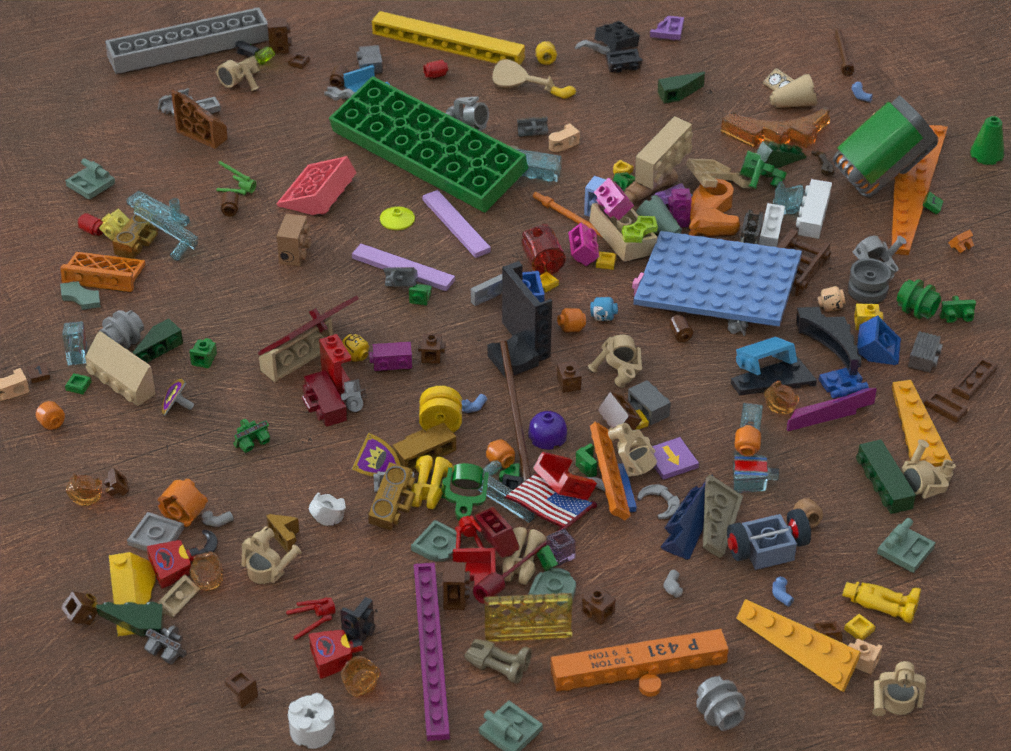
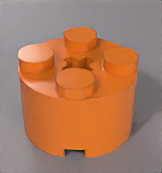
[158,479,208,527]

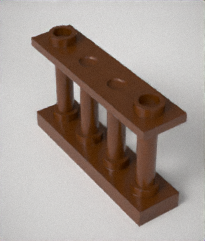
[777,229,831,297]

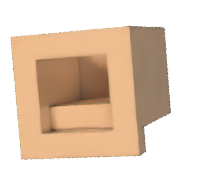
[849,639,882,675]

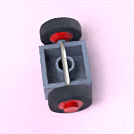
[727,509,811,570]

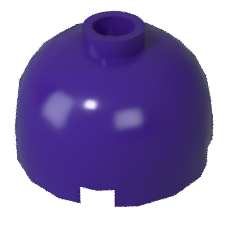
[528,411,567,450]

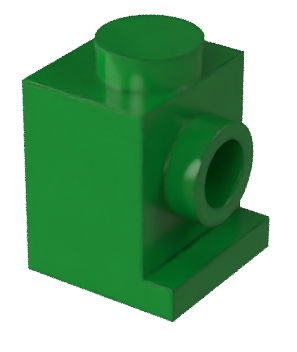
[189,338,217,368]

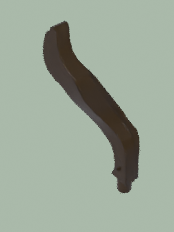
[811,150,835,175]

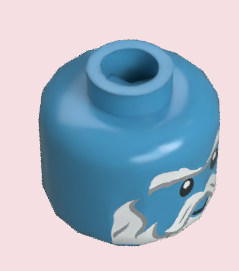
[590,297,618,321]

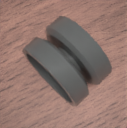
[848,258,891,304]

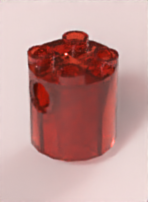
[521,224,566,275]

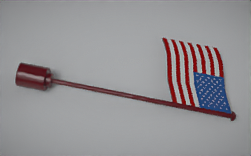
[473,474,597,604]

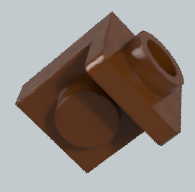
[814,621,843,643]

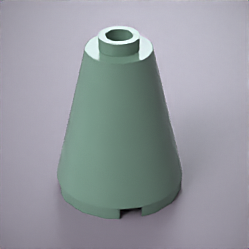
[636,195,682,236]

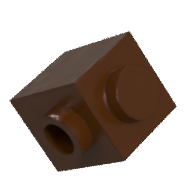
[557,361,582,393]

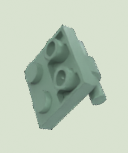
[65,158,115,200]
[877,518,936,573]
[479,701,543,751]

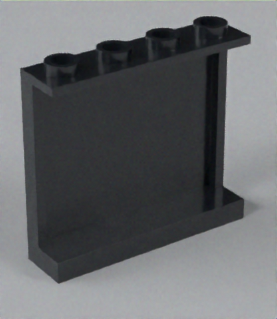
[502,261,552,361]

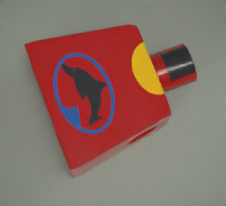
[147,540,200,589]
[309,630,363,679]

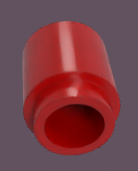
[423,60,448,79]
[78,213,103,236]

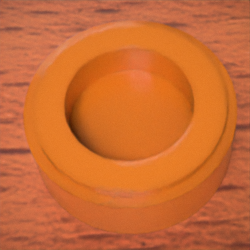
[639,674,661,697]

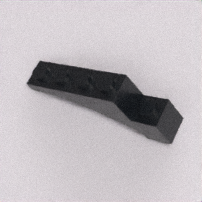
[796,307,861,375]

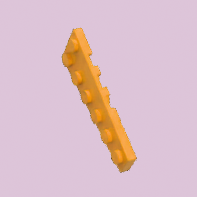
[892,380,952,467]
[736,599,862,692]

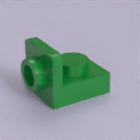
[613,172,636,192]
[409,284,432,306]

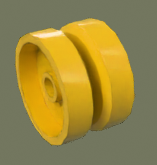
[419,386,462,433]

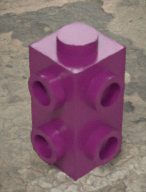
[668,188,692,227]
[369,342,412,371]

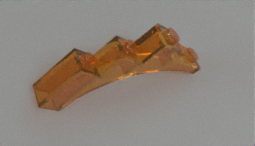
[721,107,830,148]

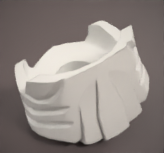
[309,493,346,526]

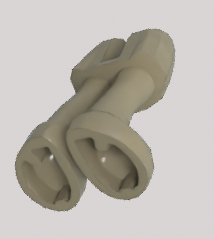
[464,639,532,684]

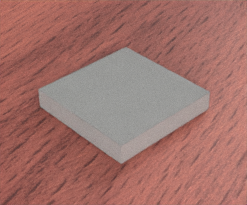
[127,512,184,551]

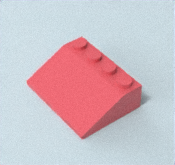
[276,156,357,215]

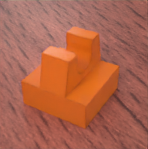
[948,230,974,253]

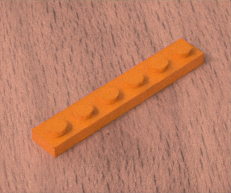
[590,421,631,520]

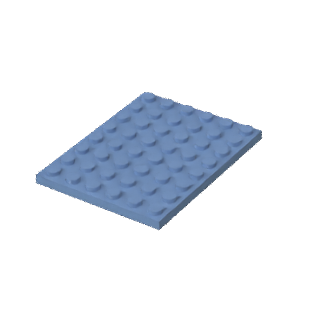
[634,231,802,326]

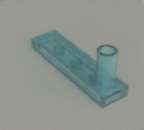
[126,191,190,231]
[134,200,198,261]
[477,460,535,523]

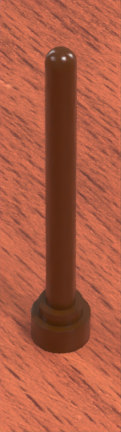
[835,28,855,76]

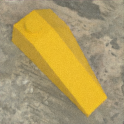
[109,552,156,636]

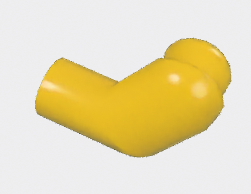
[551,86,576,99]

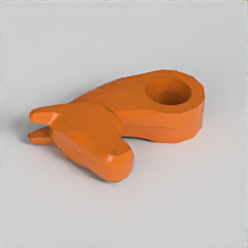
[689,178,740,237]

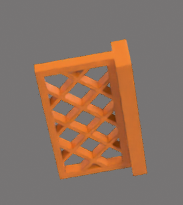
[60,252,145,292]

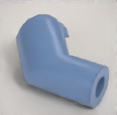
[852,81,872,102]

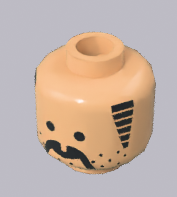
[817,286,846,312]

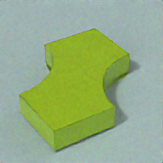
[622,216,658,243]

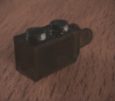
[740,210,764,245]

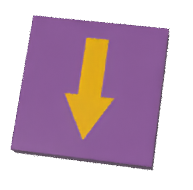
[652,437,699,480]

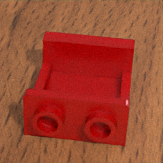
[319,334,351,395]
[533,452,597,501]

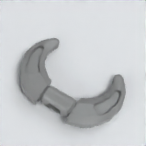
[638,484,680,519]

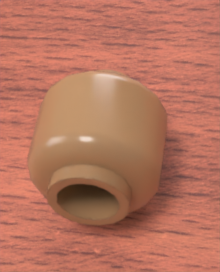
[793,498,823,528]

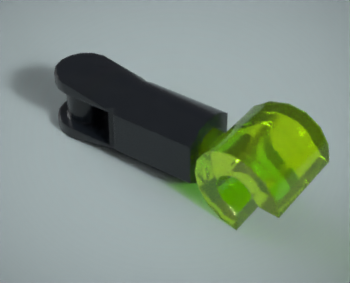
[235,41,275,66]

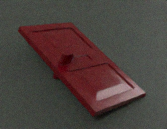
[258,295,359,356]

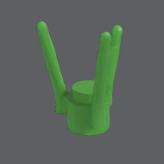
[216,161,257,195]

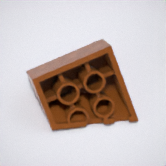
[171,90,228,149]

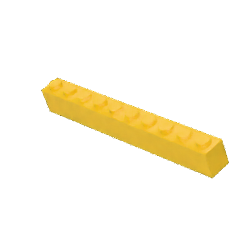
[372,11,525,65]

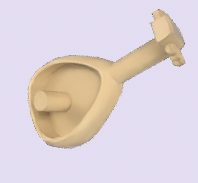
[492,60,555,93]

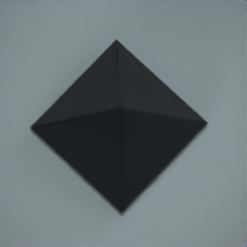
[500,474,524,495]

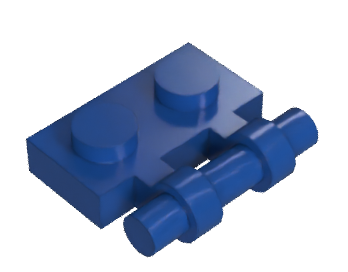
[819,368,869,398]

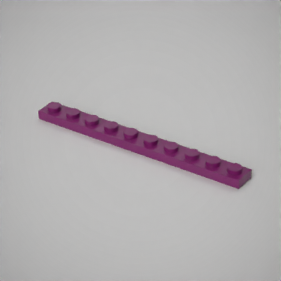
[414,563,450,741]

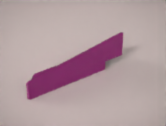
[787,388,877,431]

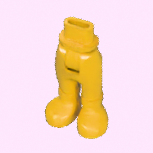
[842,582,921,624]

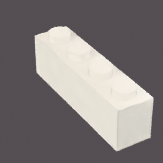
[796,179,832,239]

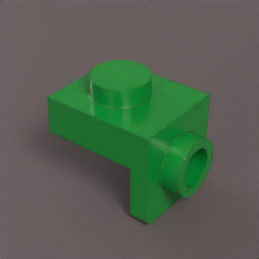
[575,443,597,477]

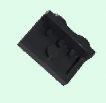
[605,49,643,73]
[340,597,376,644]

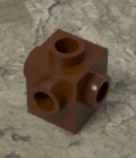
[418,333,446,364]
[582,585,616,625]
[61,591,98,625]

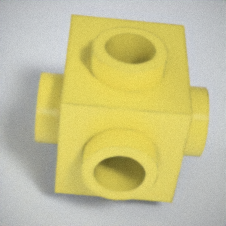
[99,209,130,240]

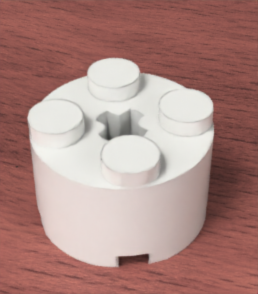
[288,693,335,749]

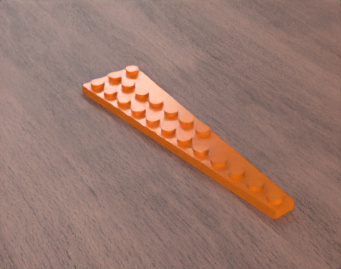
[891,125,948,255]

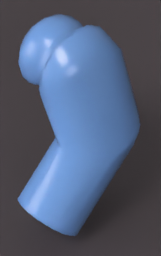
[462,394,487,413]
[772,577,794,607]

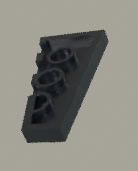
[731,356,817,396]

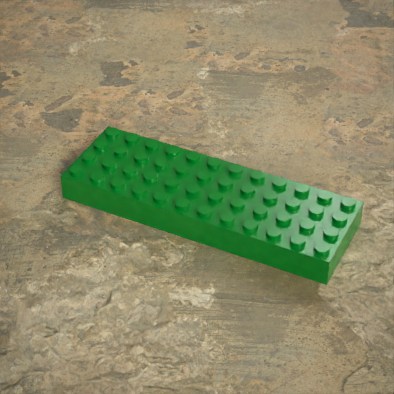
[329,76,528,213]

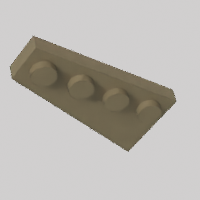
[703,475,743,558]

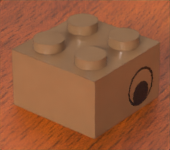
[277,214,311,266]

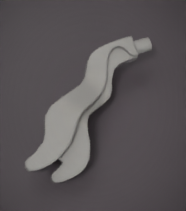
[575,40,611,55]
[324,87,355,101]

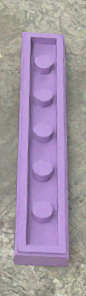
[423,190,491,258]
[352,244,455,291]

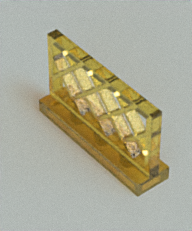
[484,593,572,642]

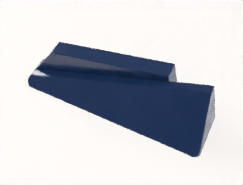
[661,475,714,559]

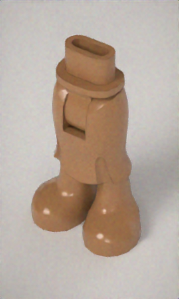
[624,169,678,202]

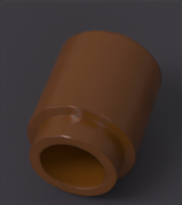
[329,65,349,88]
[221,191,239,217]
[670,315,693,342]

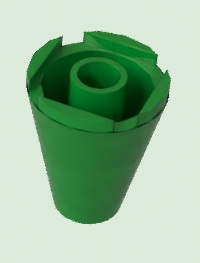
[970,116,1005,165]

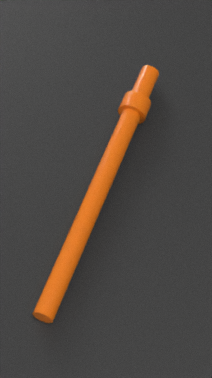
[533,192,603,238]

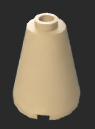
[769,74,817,108]

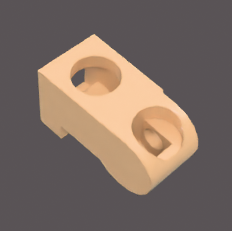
[549,123,580,152]
[0,368,29,401]

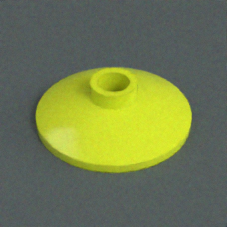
[380,207,415,230]

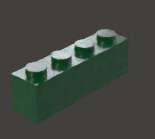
[856,439,916,514]

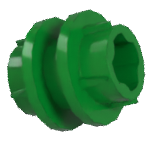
[896,279,941,319]

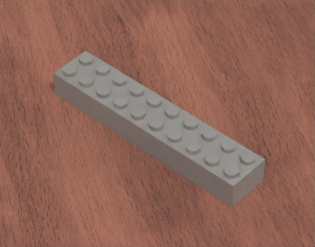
[105,8,269,74]

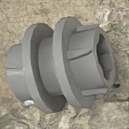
[99,310,144,349]
[696,676,745,731]

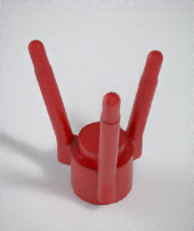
[455,515,484,549]
[286,597,336,640]

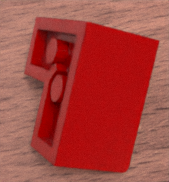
[453,548,496,586]

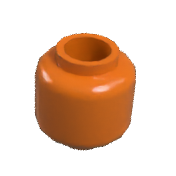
[557,308,586,332]
[36,401,65,430]
[734,425,761,456]
[486,439,515,469]

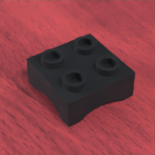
[594,21,640,52]
[487,332,539,378]

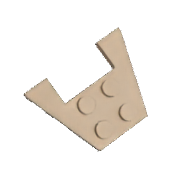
[686,159,751,188]

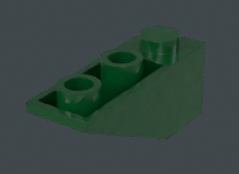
[657,72,705,104]
[756,141,807,169]
[133,318,183,363]
[96,602,164,637]

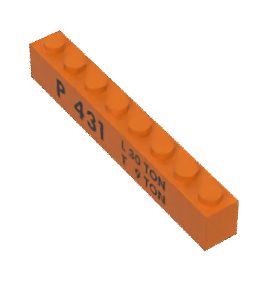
[551,629,729,692]

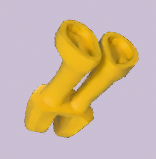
[411,455,453,509]

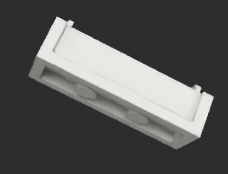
[759,203,785,247]

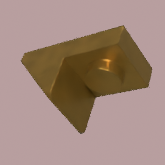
[266,514,300,553]

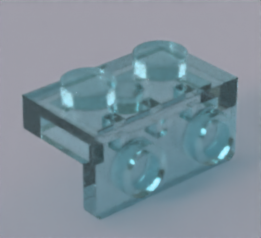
[773,181,804,215]

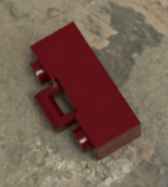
[302,370,347,427]
[474,507,520,558]

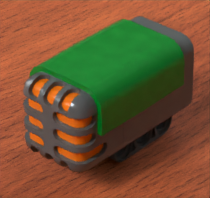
[833,95,938,198]

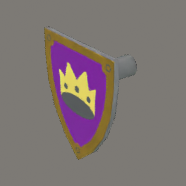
[162,379,194,416]
[352,433,401,476]

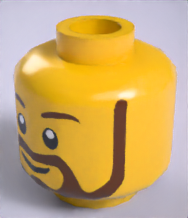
[342,334,369,362]

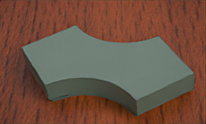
[60,281,101,310]

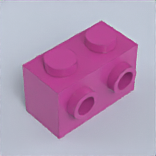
[594,178,634,220]
[568,222,599,266]

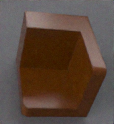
[224,667,258,708]

